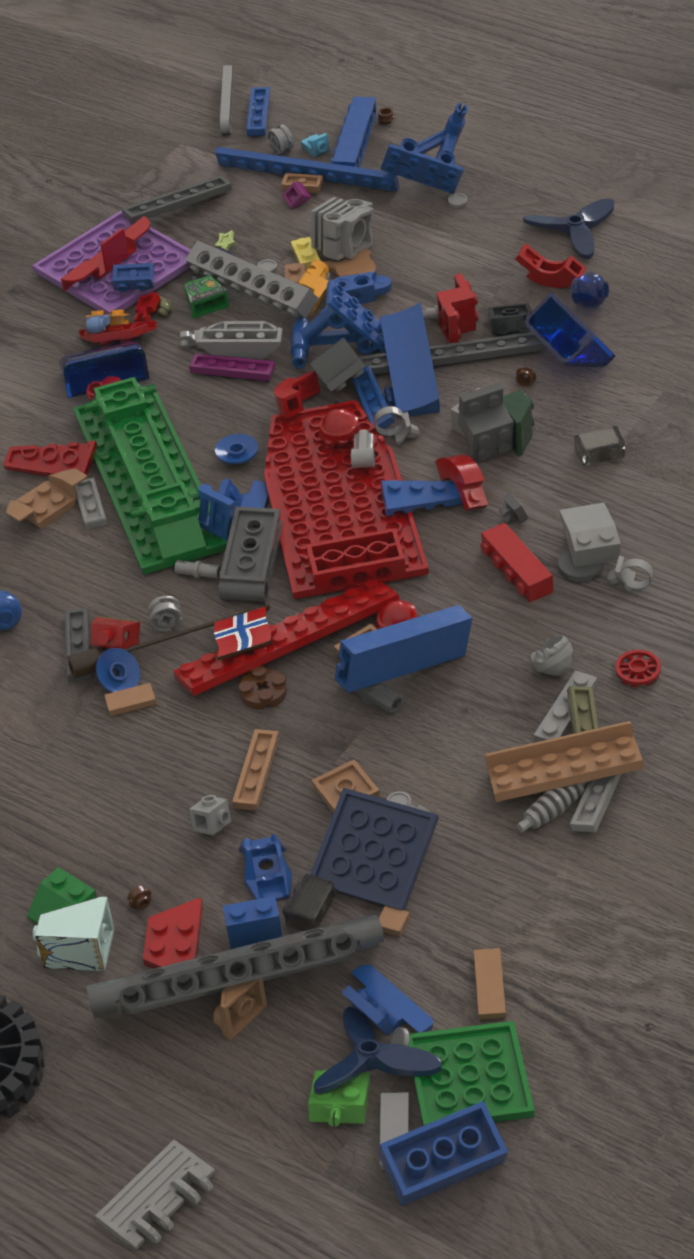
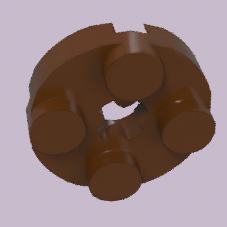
[239,666,287,710]

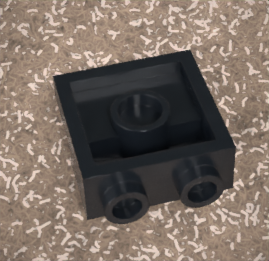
[488,303,534,336]

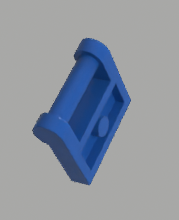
[197,484,235,541]

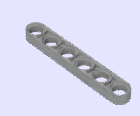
[220,65,234,134]

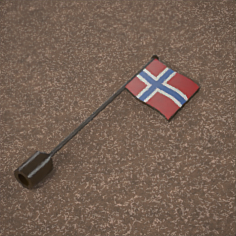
[67,603,272,679]

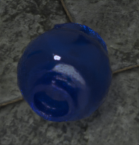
[571,273,609,308]

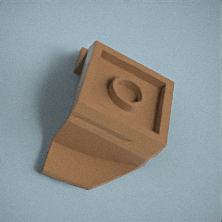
[6,469,88,529]

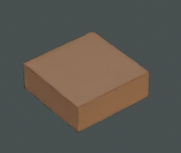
[379,905,410,937]

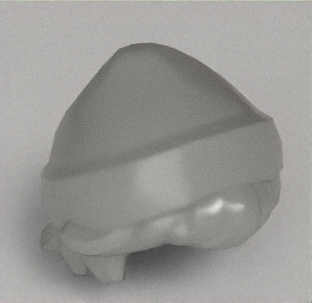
[530,635,573,677]

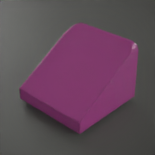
[282,181,311,209]

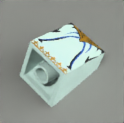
[33,897,115,971]

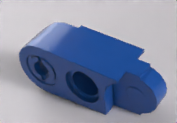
[332,271,392,304]

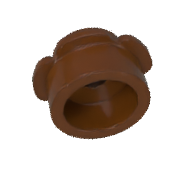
[377,107,395,124]
[516,367,536,387]
[127,886,151,910]

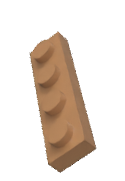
[232,729,279,811]

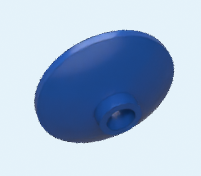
[215,434,258,464]
[96,648,140,693]

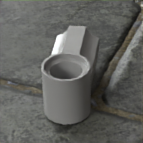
[351,430,375,468]

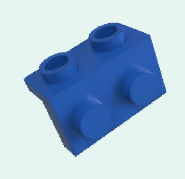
[111,263,155,292]

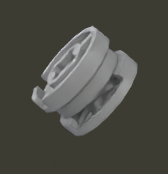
[267,124,294,155]
[148,596,183,632]

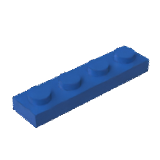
[246,87,270,136]
[351,365,395,432]

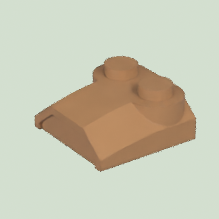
[213,978,267,1040]

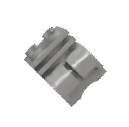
[310,197,374,261]

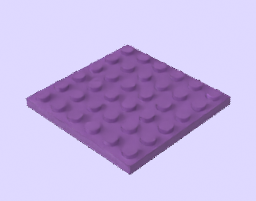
[32,211,191,314]

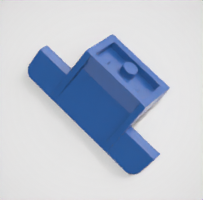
[218,478,269,511]
[342,964,433,1036]

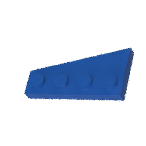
[381,480,463,516]

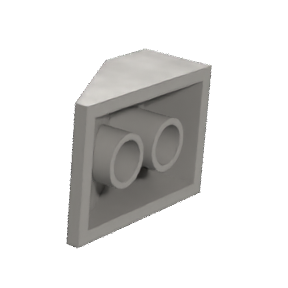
[559,503,621,567]

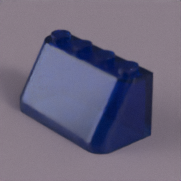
[525,292,616,368]
[59,340,150,398]

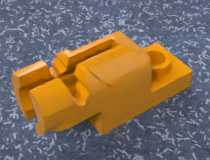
[298,259,329,319]

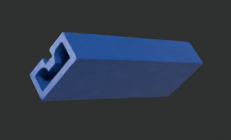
[335,605,473,693]

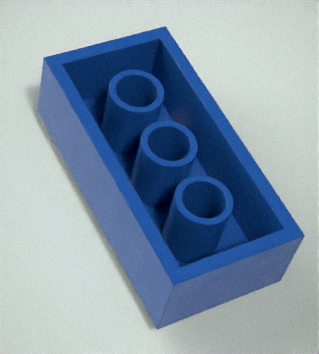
[378,1101,508,1206]

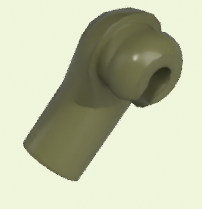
[158,295,173,317]

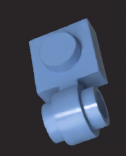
[86,314,111,334]

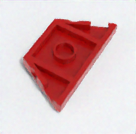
[79,320,158,345]
[143,898,203,969]

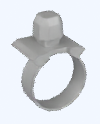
[374,406,419,446]
[607,556,653,592]

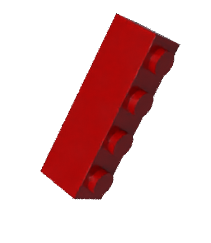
[480,523,553,603]

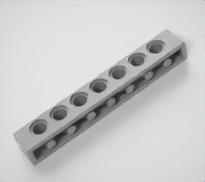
[185,241,319,319]

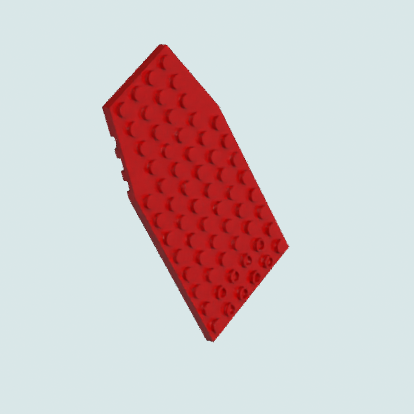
[264,400,429,599]

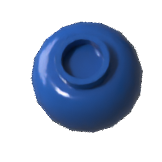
[0,590,22,631]

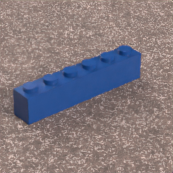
[330,97,377,168]

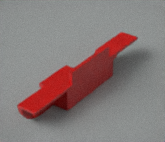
[61,216,150,291]

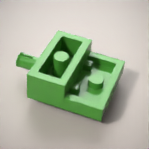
[308,1070,370,1127]

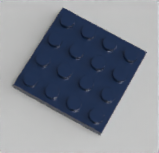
[308,787,439,911]

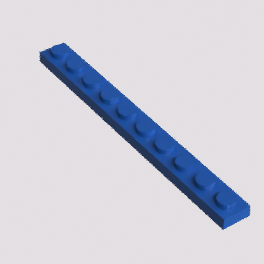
[215,147,400,191]

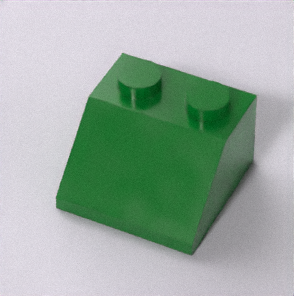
[27,867,97,925]

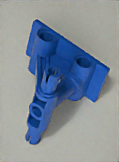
[380,103,468,194]
[290,280,386,369]

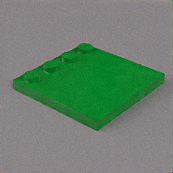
[408,1021,535,1126]

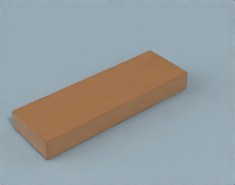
[474,948,506,1020]

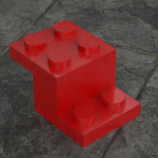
[436,273,479,344]

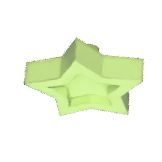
[215,230,237,253]

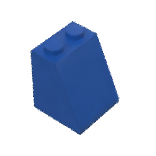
[223,896,282,949]

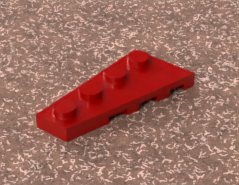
[3,441,98,476]

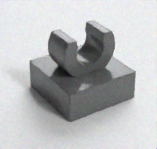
[499,493,528,524]

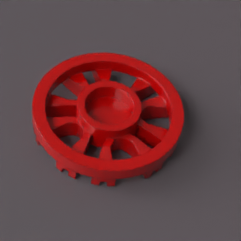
[616,650,661,688]

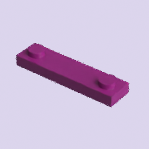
[189,353,276,381]

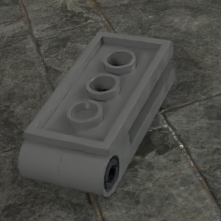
[219,506,283,602]

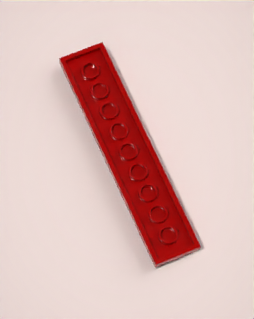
[173,579,400,696]

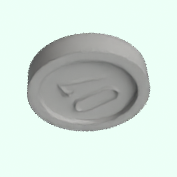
[448,193,468,208]
[257,259,277,273]
[387,791,412,805]
[391,1027,409,1046]

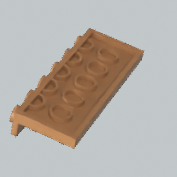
[485,721,645,802]

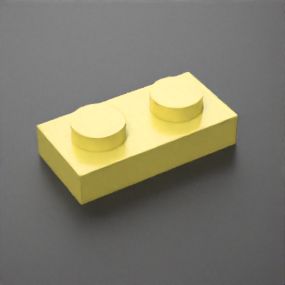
[291,237,320,269]

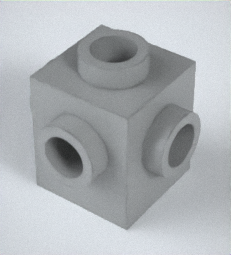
[189,795,231,835]

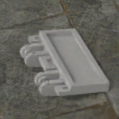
[95,1140,215,1250]

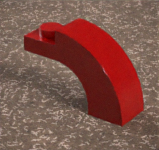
[515,243,586,288]
[274,371,321,418]
[435,454,488,511]

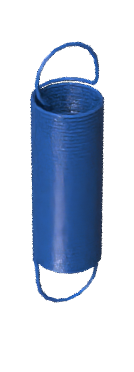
[384,385,395,407]

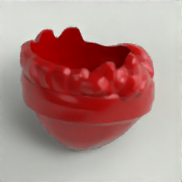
[318,409,361,447]
[375,600,418,629]

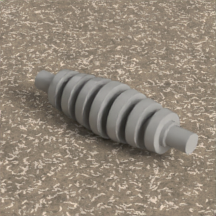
[516,781,589,833]

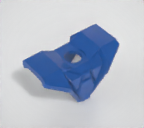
[238,834,292,900]

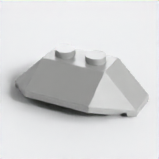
[197,321,283,360]

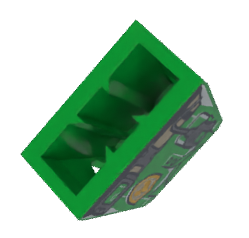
[184,276,229,319]

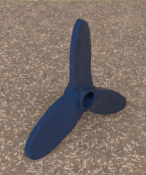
[523,199,614,259]
[314,1007,442,1094]

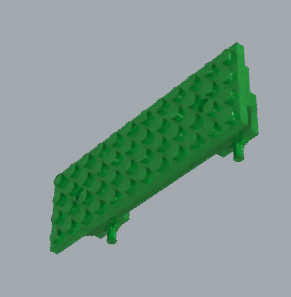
[73,377,227,575]

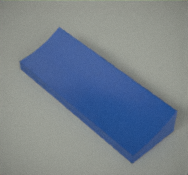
[380,302,440,418]

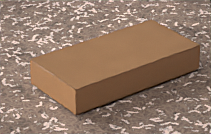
[104,683,156,717]

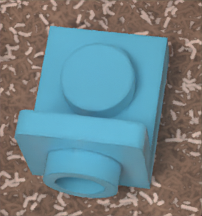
[301,133,330,157]

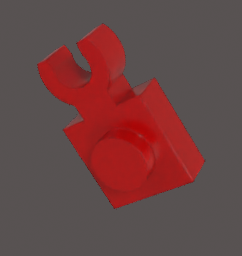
[134,292,160,322]

